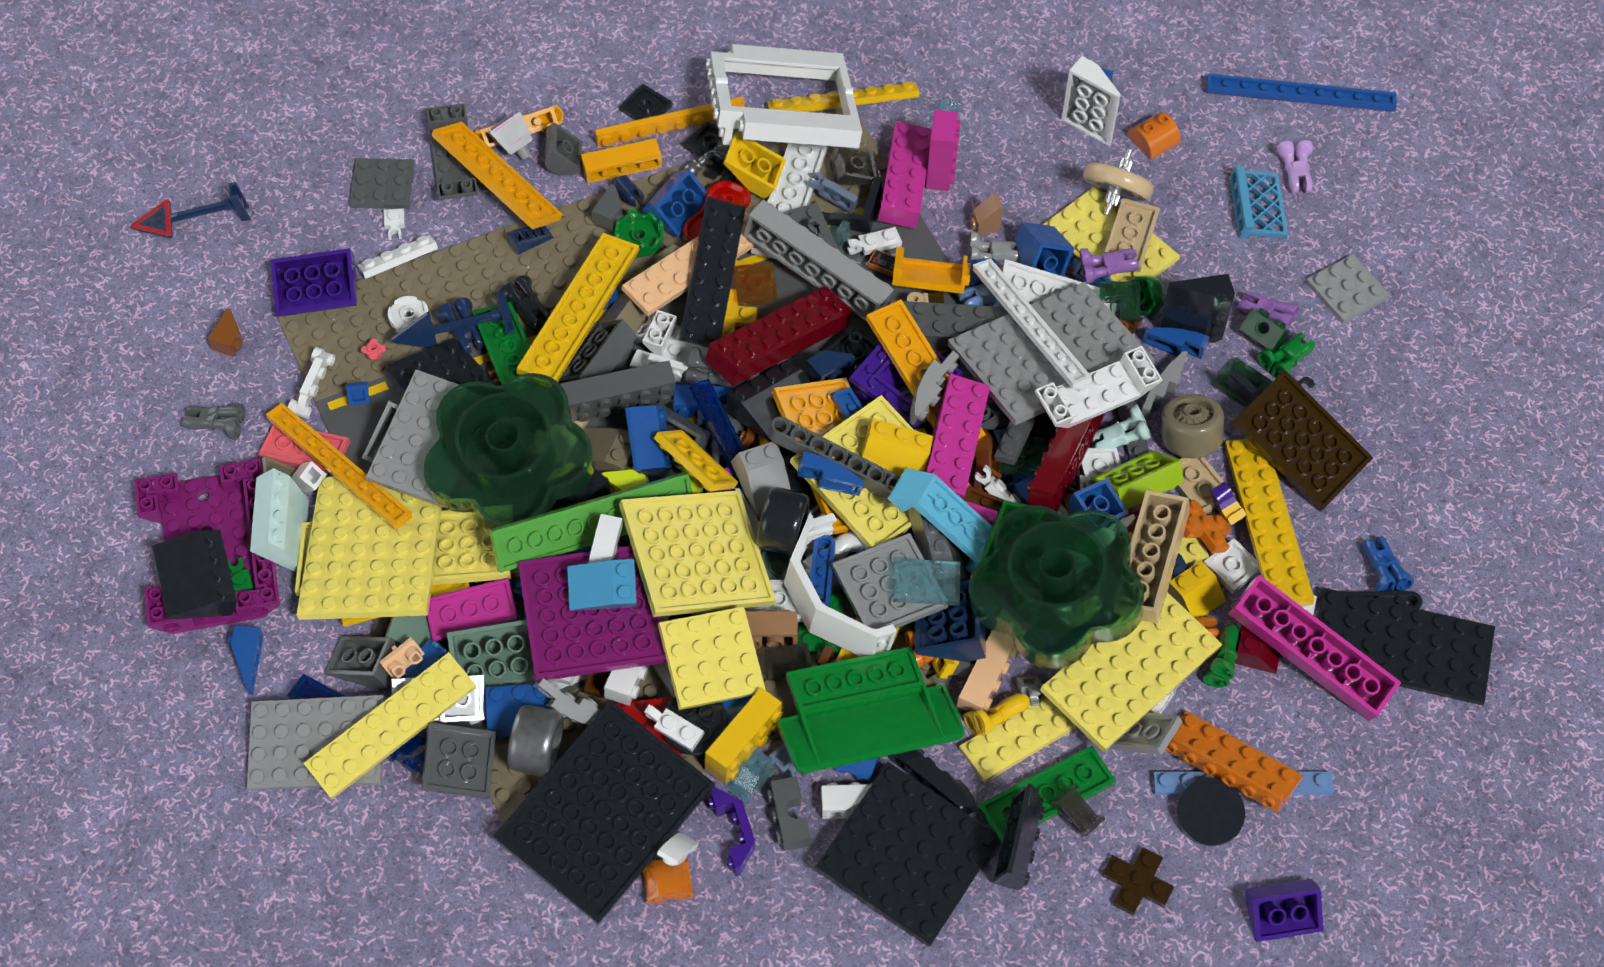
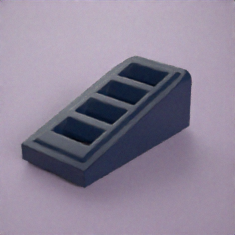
[508,226,553,255]

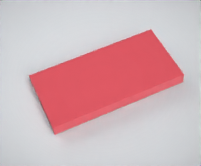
[257,425,351,475]

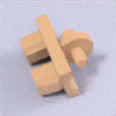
[380,637,425,679]

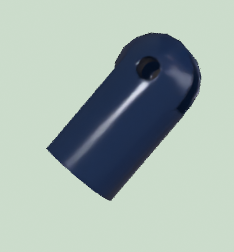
[613,175,644,207]

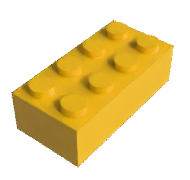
[705,688,783,785]

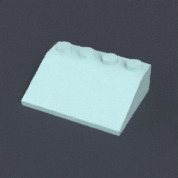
[250,468,309,573]

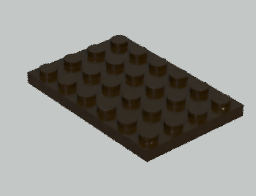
[1231,370,1373,512]

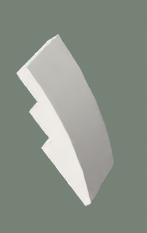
[391,675,485,722]

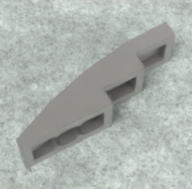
[1141,351,1188,421]

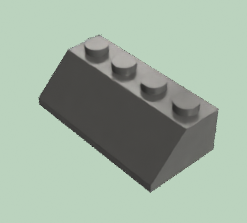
[558,319,638,384]

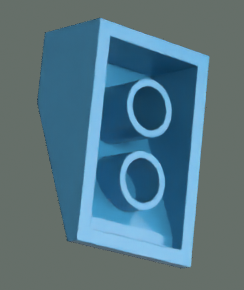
[567,559,636,611]

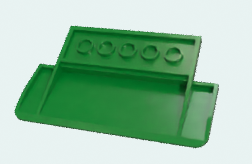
[776,647,965,774]

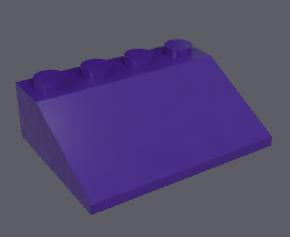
[270,248,357,317]

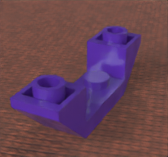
[707,787,755,877]

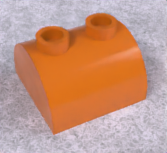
[1126,112,1181,160]

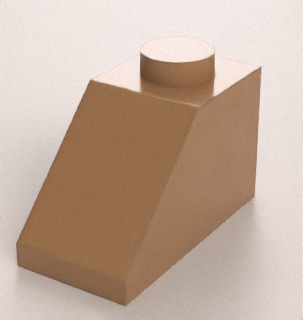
[969,193,1003,236]

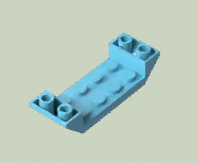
[887,468,993,578]

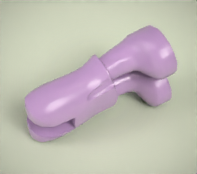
[1277,140,1313,193]

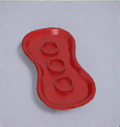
[684,180,751,241]

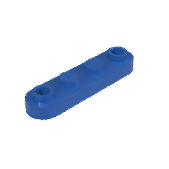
[810,535,836,607]

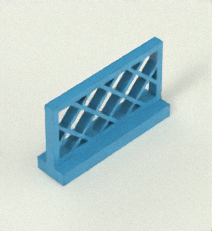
[1230,165,1288,238]

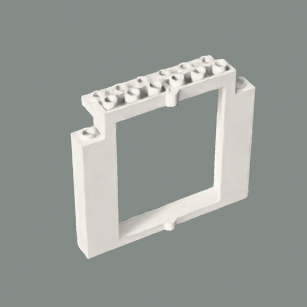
[706,44,862,148]

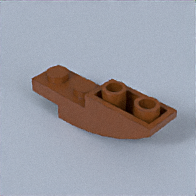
[973,428,1002,493]

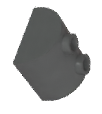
[544,122,582,175]

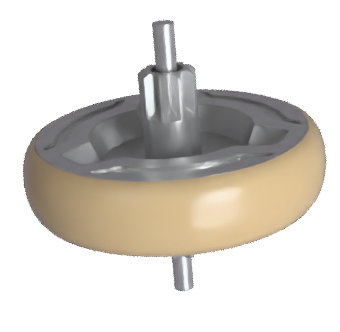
[1083,149,1154,215]

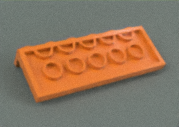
[1165,711,1303,813]

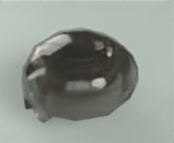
[1025,421,1055,449]

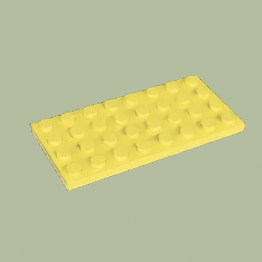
[1040,592,1222,753]

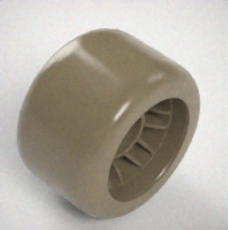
[1161,394,1224,459]

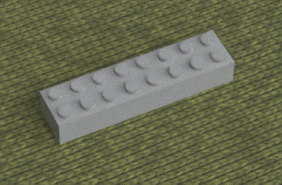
[744,200,894,322]

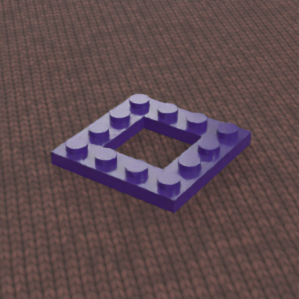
[849,343,963,430]

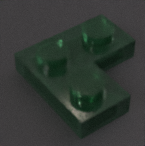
[1100,281,1140,322]

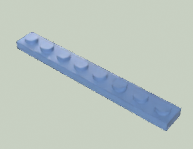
[1153,772,1334,795]

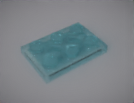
[893,558,960,606]

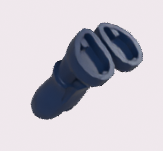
[436,298,485,354]

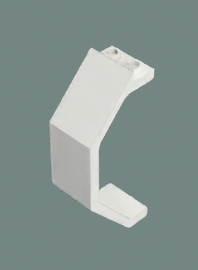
[784,513,897,657]

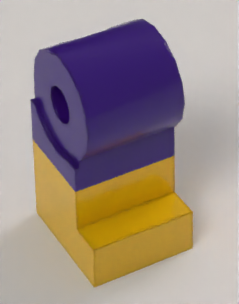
[1209,482,1246,525]

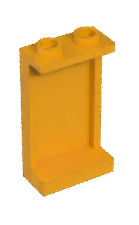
[892,247,971,294]

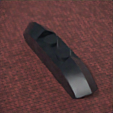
[890,749,977,815]

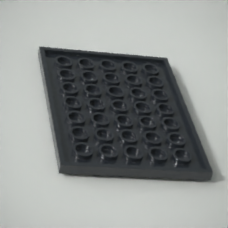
[492,700,715,925]

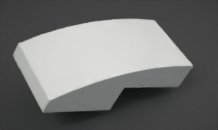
[657,832,699,866]

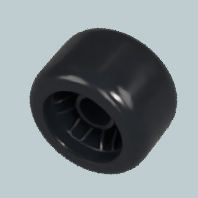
[757,487,810,556]

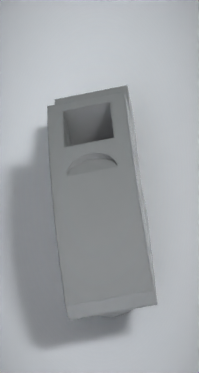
[910,351,959,425]
[534,678,601,727]

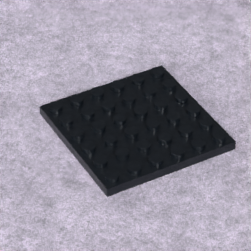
[814,762,1000,947]

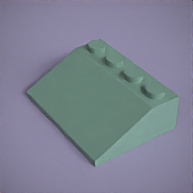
[447,620,536,694]

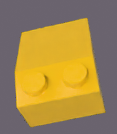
[723,131,786,199]

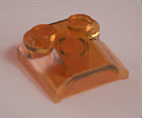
[734,262,778,306]

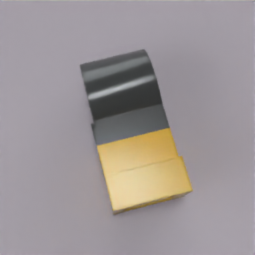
[932,657,977,679]

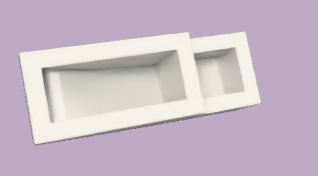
[589,514,622,563]

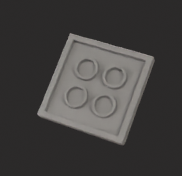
[1306,254,1390,324]

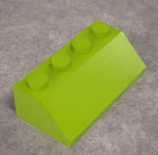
[1090,450,1184,510]

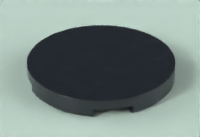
[662,696,728,755]
[1177,778,1245,846]

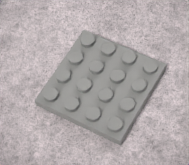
[832,533,948,629]

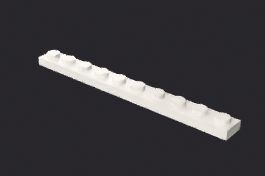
[973,258,1092,390]

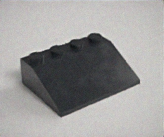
[1158,274,1235,343]
[727,360,811,442]
[151,530,237,620]
[993,783,1045,890]

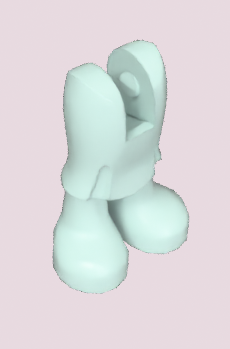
[1092,404,1151,449]

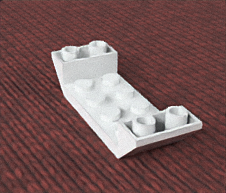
[642,310,760,383]
[1034,346,1163,428]

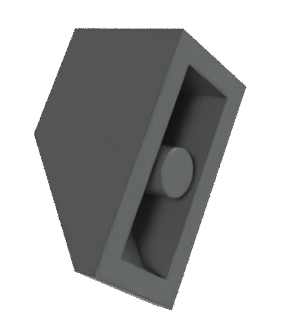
[592,184,624,232]

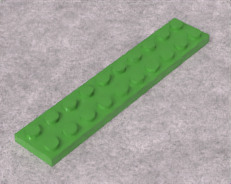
[489,472,692,573]

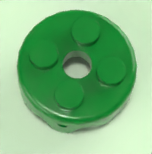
[614,208,664,257]

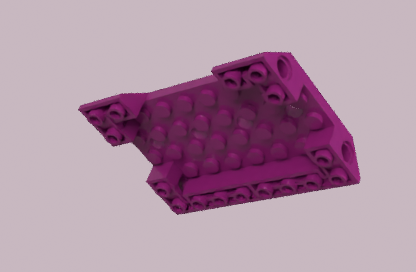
[134,458,280,634]

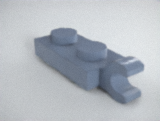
[808,172,858,213]

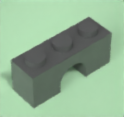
[767,777,811,851]

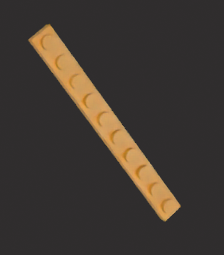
[266,403,413,530]

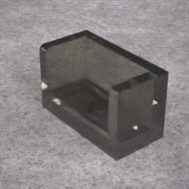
[764,643,812,681]
[1051,783,1106,837]

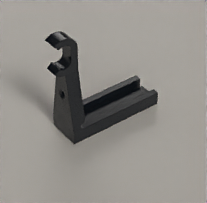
[822,177,883,233]
[1225,368,1315,406]

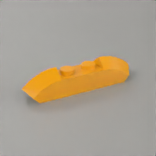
[474,105,563,147]

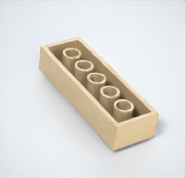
[1113,490,1190,624]

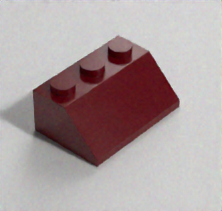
[1235,625,1280,674]

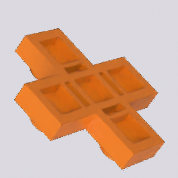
[1183,500,1232,553]

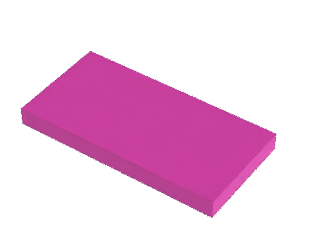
[427,578,519,641]

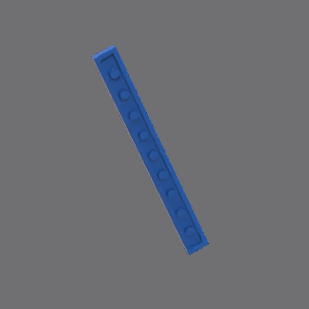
[1206,74,1397,112]

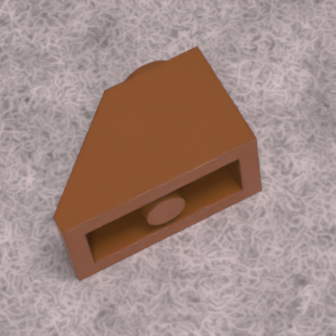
[208,308,243,357]

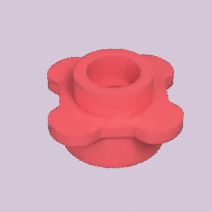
[361,339,386,360]

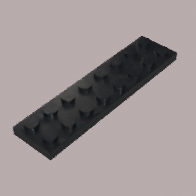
[678,196,746,348]

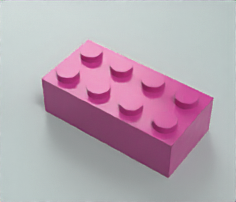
[926,109,961,191]

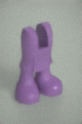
[1080,248,1140,284]
[1237,292,1300,329]

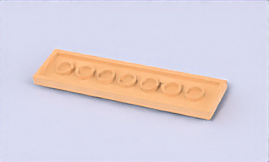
[622,211,757,316]

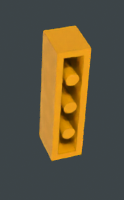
[581,138,662,183]

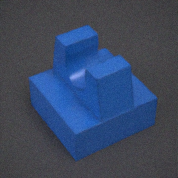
[346,381,370,406]

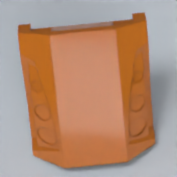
[643,857,693,904]

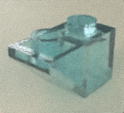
[729,749,775,805]

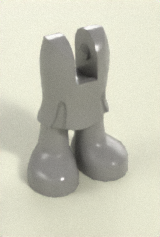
[968,231,1021,263]

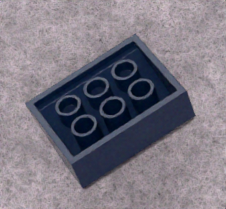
[915,578,986,662]

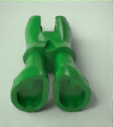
[1258,332,1316,379]
[1203,625,1240,688]

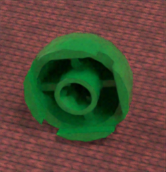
[1128,275,1166,316]

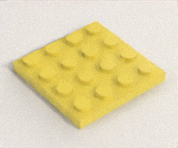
[658,607,766,710]

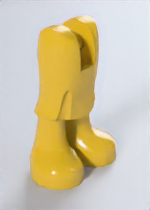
[963,693,1030,736]

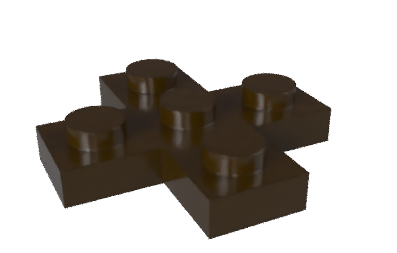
[1102,847,1175,916]

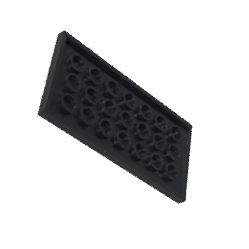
[1318,588,1495,706]

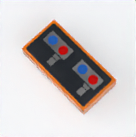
[867,249,895,277]

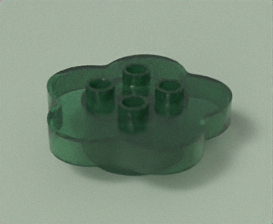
[423,373,595,529]
[969,505,1144,669]

